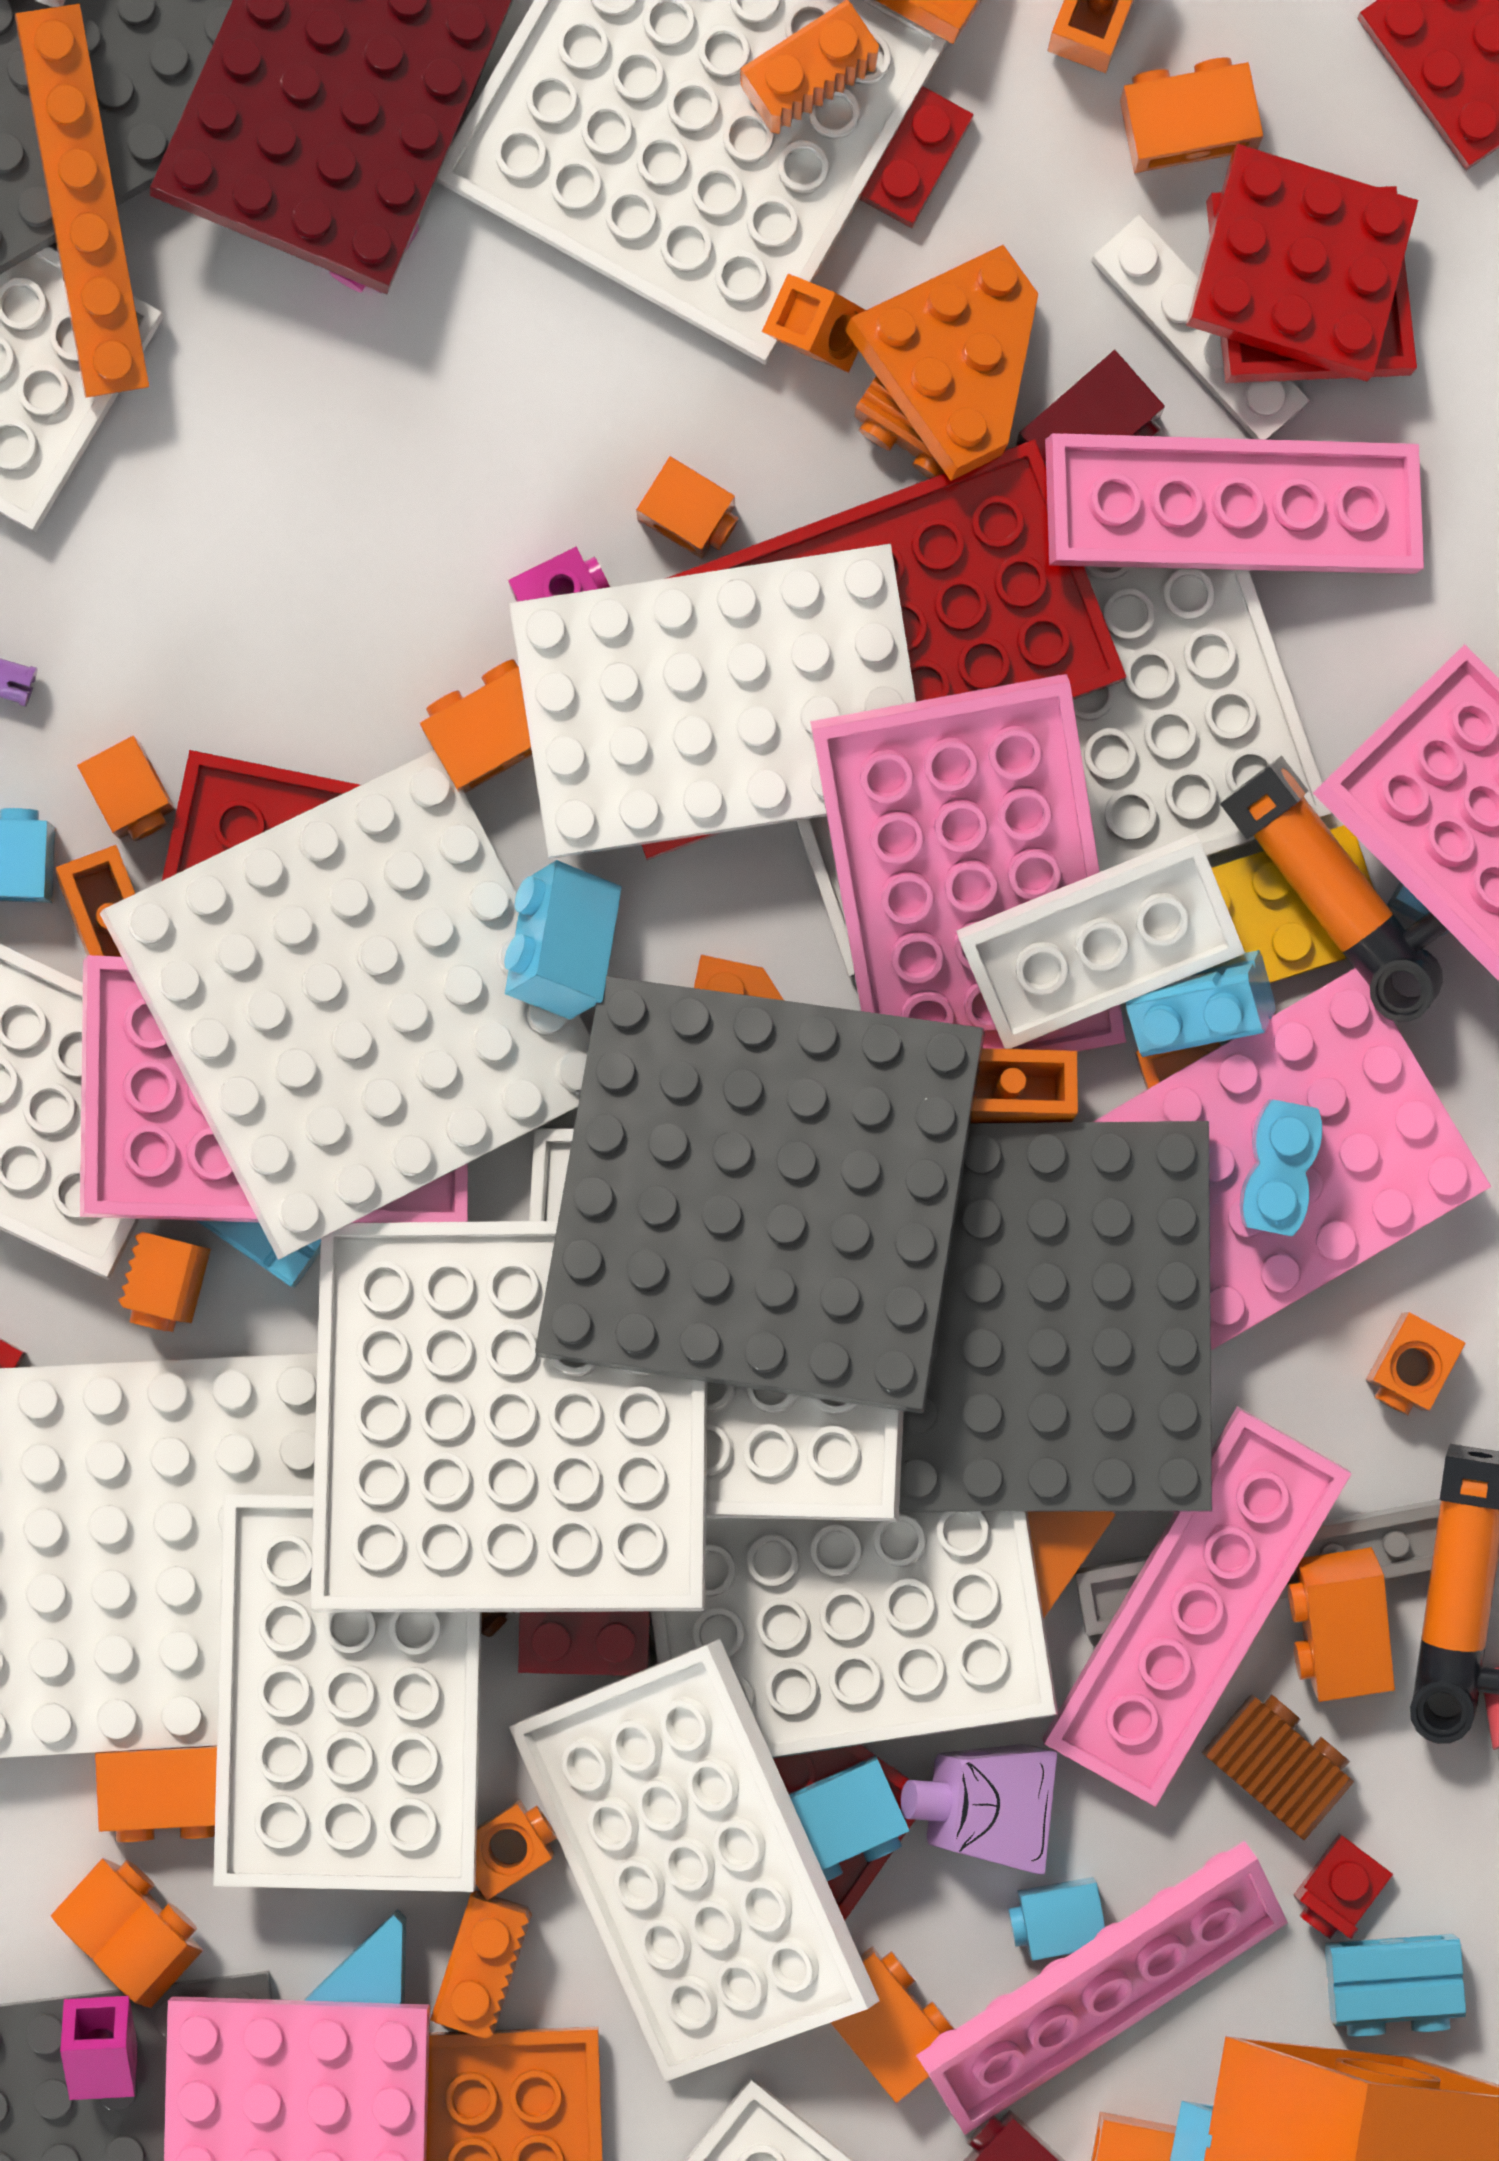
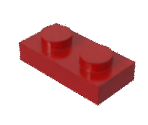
[859,86,974,228]

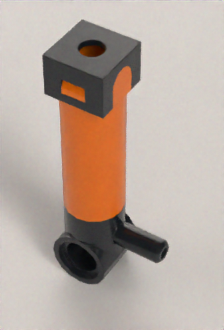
[1220,755,1448,1022]
[1410,1444,1499,1744]

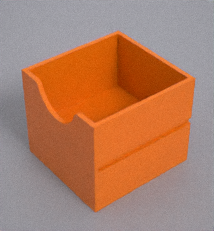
[1204,2036,1499,2161]

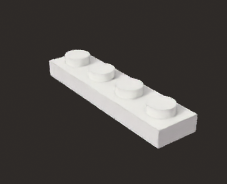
[1091,214,1310,440]

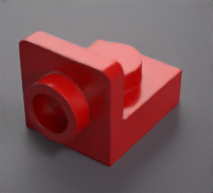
[1293,1833,1393,1939]

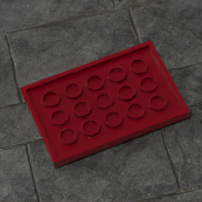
[149,0,513,295]

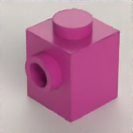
[508,546,610,602]
[60,1996,138,2100]

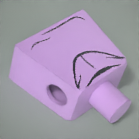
[901,1744,1057,1874]

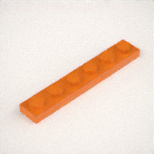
[15,3,149,398]

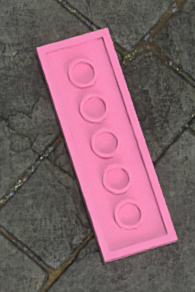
[1045,433,1424,574]
[1042,1406,1351,1807]
[916,1841,1288,2135]

